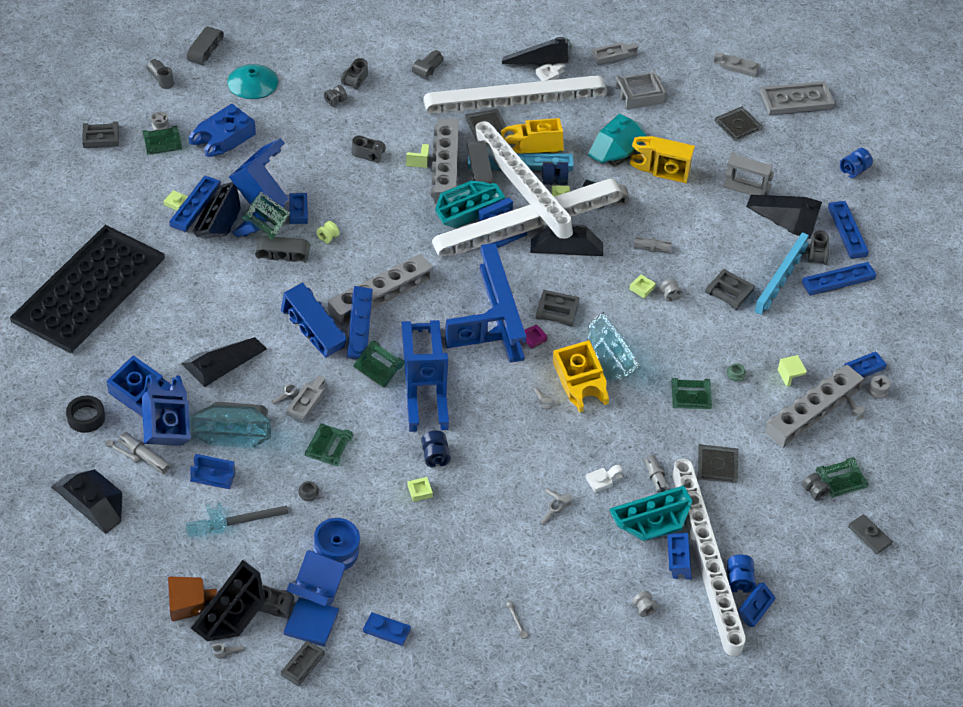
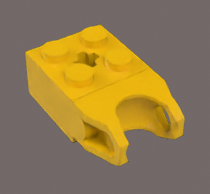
[501,118,564,154]
[630,136,695,183]
[553,340,609,413]

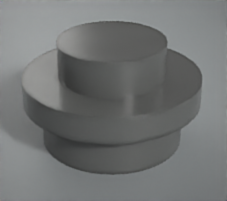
[298,481,319,501]

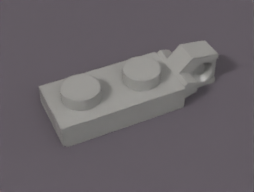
[592,42,638,65]
[713,52,760,77]
[286,375,326,423]

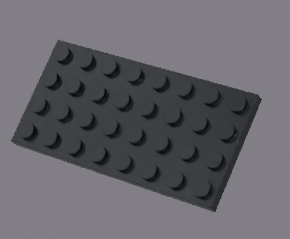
[10,224,165,353]

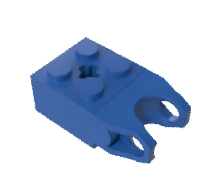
[188,104,256,157]
[106,355,171,417]
[142,373,191,446]

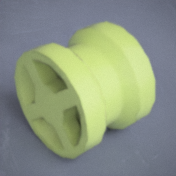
[317,221,340,244]

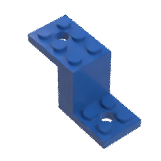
[229,138,289,237]

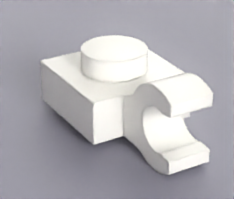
[535,63,566,81]
[586,465,623,493]

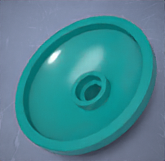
[227,64,278,99]

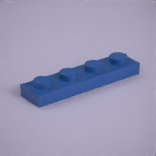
[169,175,221,232]
[828,201,869,259]
[802,262,877,296]
[347,286,373,360]

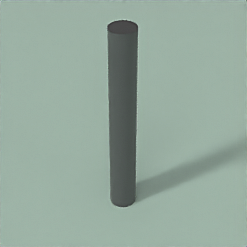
[226,505,288,526]

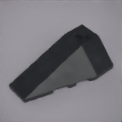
[746,194,822,239]
[181,337,267,387]

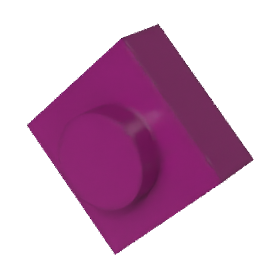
[524,324,547,349]

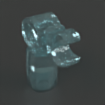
[186,502,226,538]

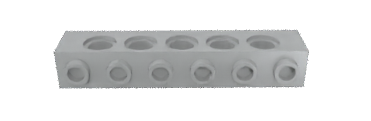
[431,118,459,203]
[328,254,433,326]
[766,365,864,447]

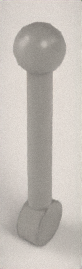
[105,440,140,463]
[506,601,528,639]

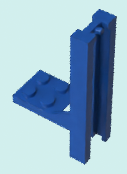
[445,243,526,363]
[401,320,449,432]

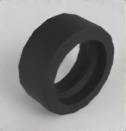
[66,395,105,433]

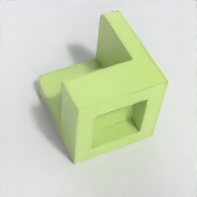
[406,144,429,168]
[778,355,807,387]

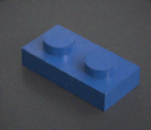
[289,193,308,224]
[844,351,887,378]
[738,583,776,627]
[363,612,411,646]

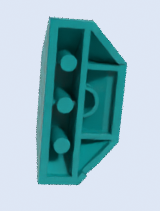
[588,113,647,164]
[435,180,506,228]
[609,485,693,542]

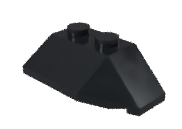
[193,182,241,237]
[530,224,603,256]
[51,469,123,534]
[190,559,266,642]

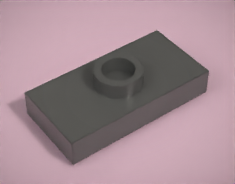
[848,514,893,554]
[281,641,325,686]

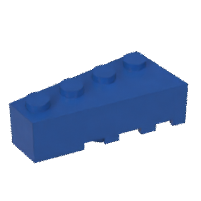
[281,282,346,358]

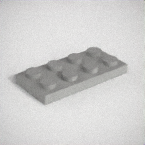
[760,81,835,115]

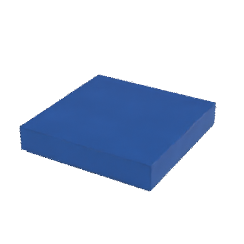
[284,597,339,647]

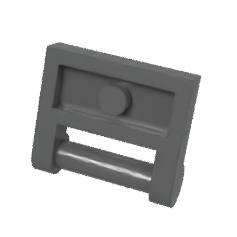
[82,121,119,148]
[705,269,755,310]
[536,290,580,326]

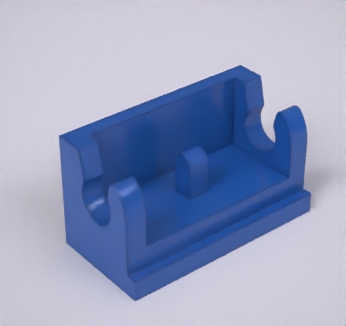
[190,454,236,490]
[667,533,692,579]

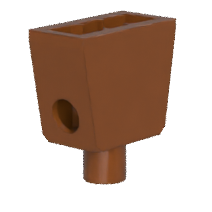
[168,576,217,621]

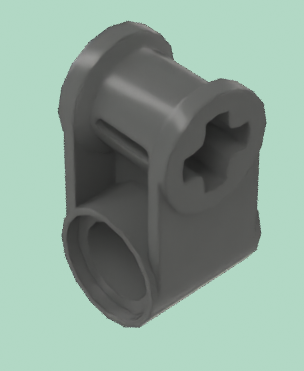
[341,58,368,90]
[351,135,386,163]
[808,230,829,265]
[259,585,295,618]

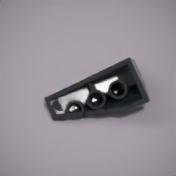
[502,37,571,64]

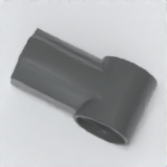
[412,50,444,79]
[147,59,174,89]

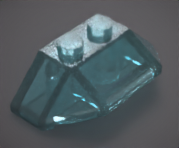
[587,312,642,379]
[190,404,271,448]

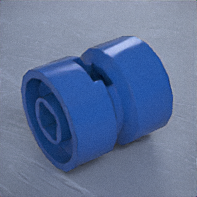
[840,148,873,178]
[727,554,756,593]

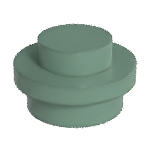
[727,363,746,381]

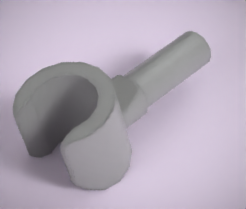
[271,384,299,405]
[533,387,551,409]
[847,397,865,421]
[545,488,572,508]
[540,500,563,525]
[212,643,244,659]

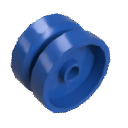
[313,518,360,570]

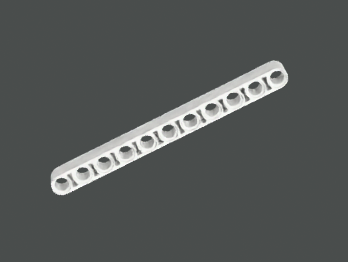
[423,76,607,114]
[475,121,573,238]
[432,179,623,258]
[673,459,746,656]

